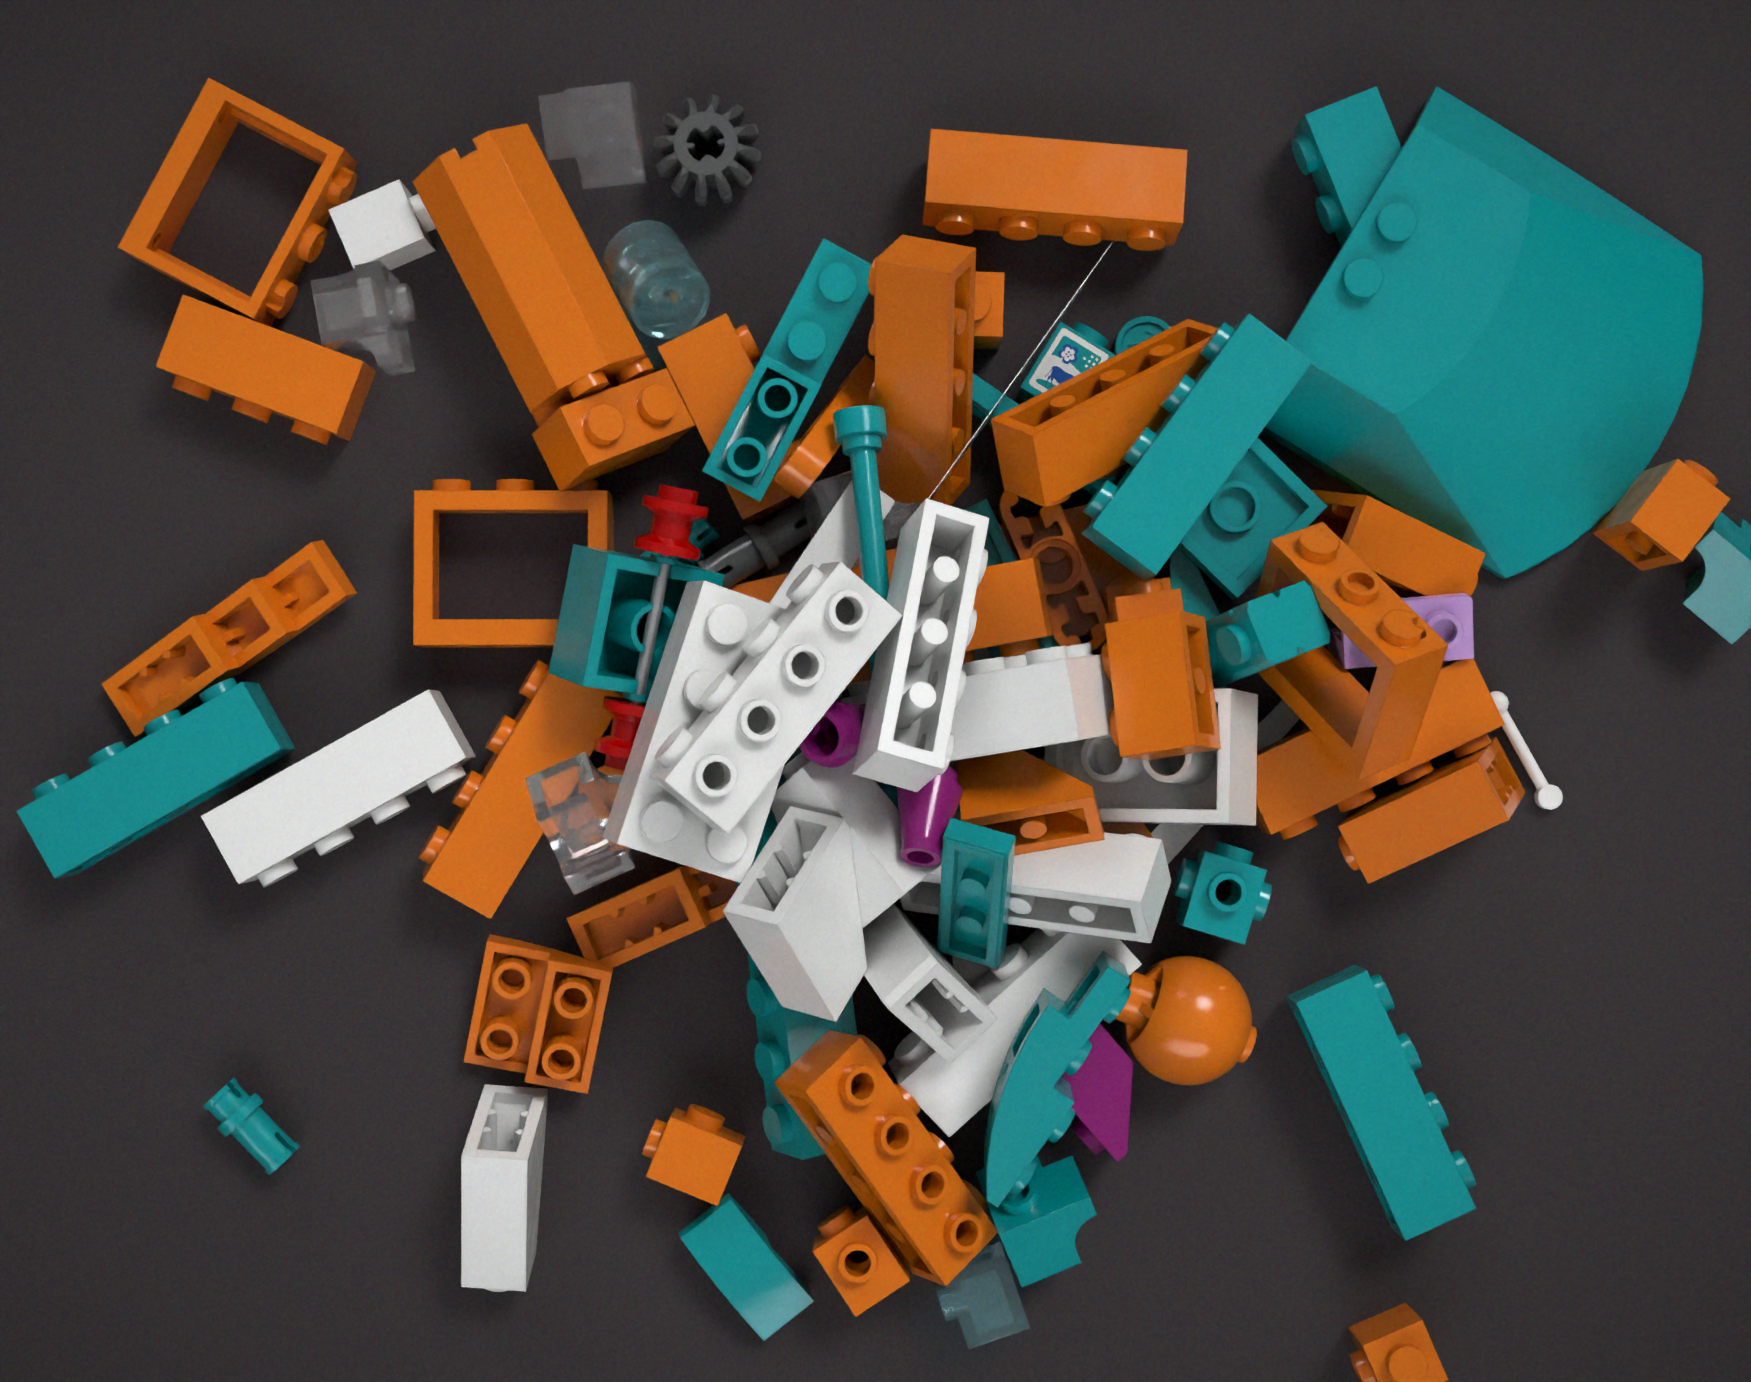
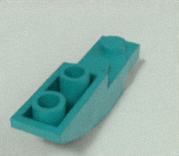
[702,238,872,502]
[984,950,1131,1208]

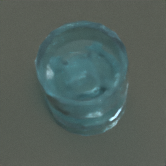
[603,220,710,339]

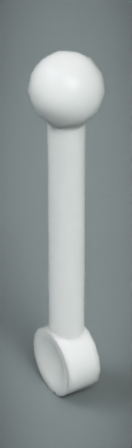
[1490,691,1563,810]

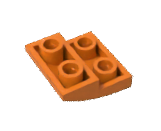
[463,934,613,1094]

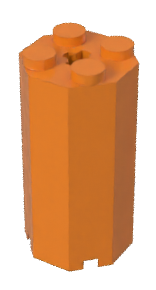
[413,123,655,427]

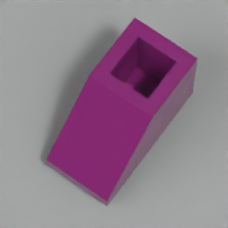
[1061,1024,1133,1162]

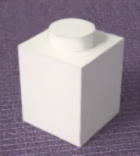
[328,179,436,280]

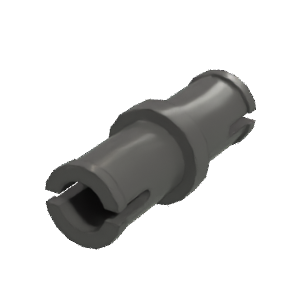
[697,496,823,589]

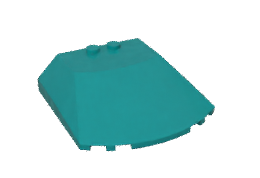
[1261,86,1704,579]

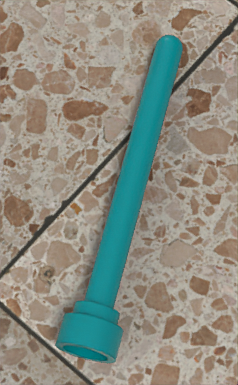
[833,405,889,677]

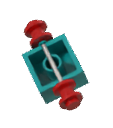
[548,484,725,770]

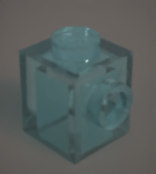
[935,1241,1030,1349]

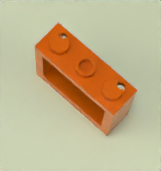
[118,77,358,327]
[413,479,614,648]
[1255,522,1448,780]

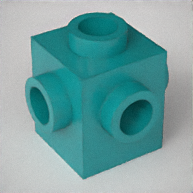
[1173,841,1272,945]

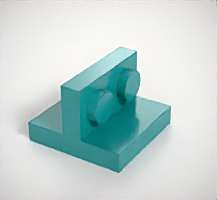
[1178,437,1327,601]

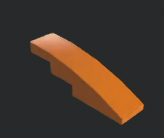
[101,540,357,737]
[566,865,738,968]

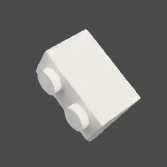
[1045,689,1258,826]

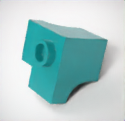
[1682,512,1751,645]
[976,1155,1097,1288]

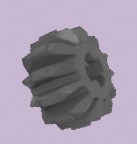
[653,95,762,207]

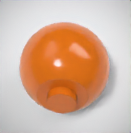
[1115,956,1257,1085]

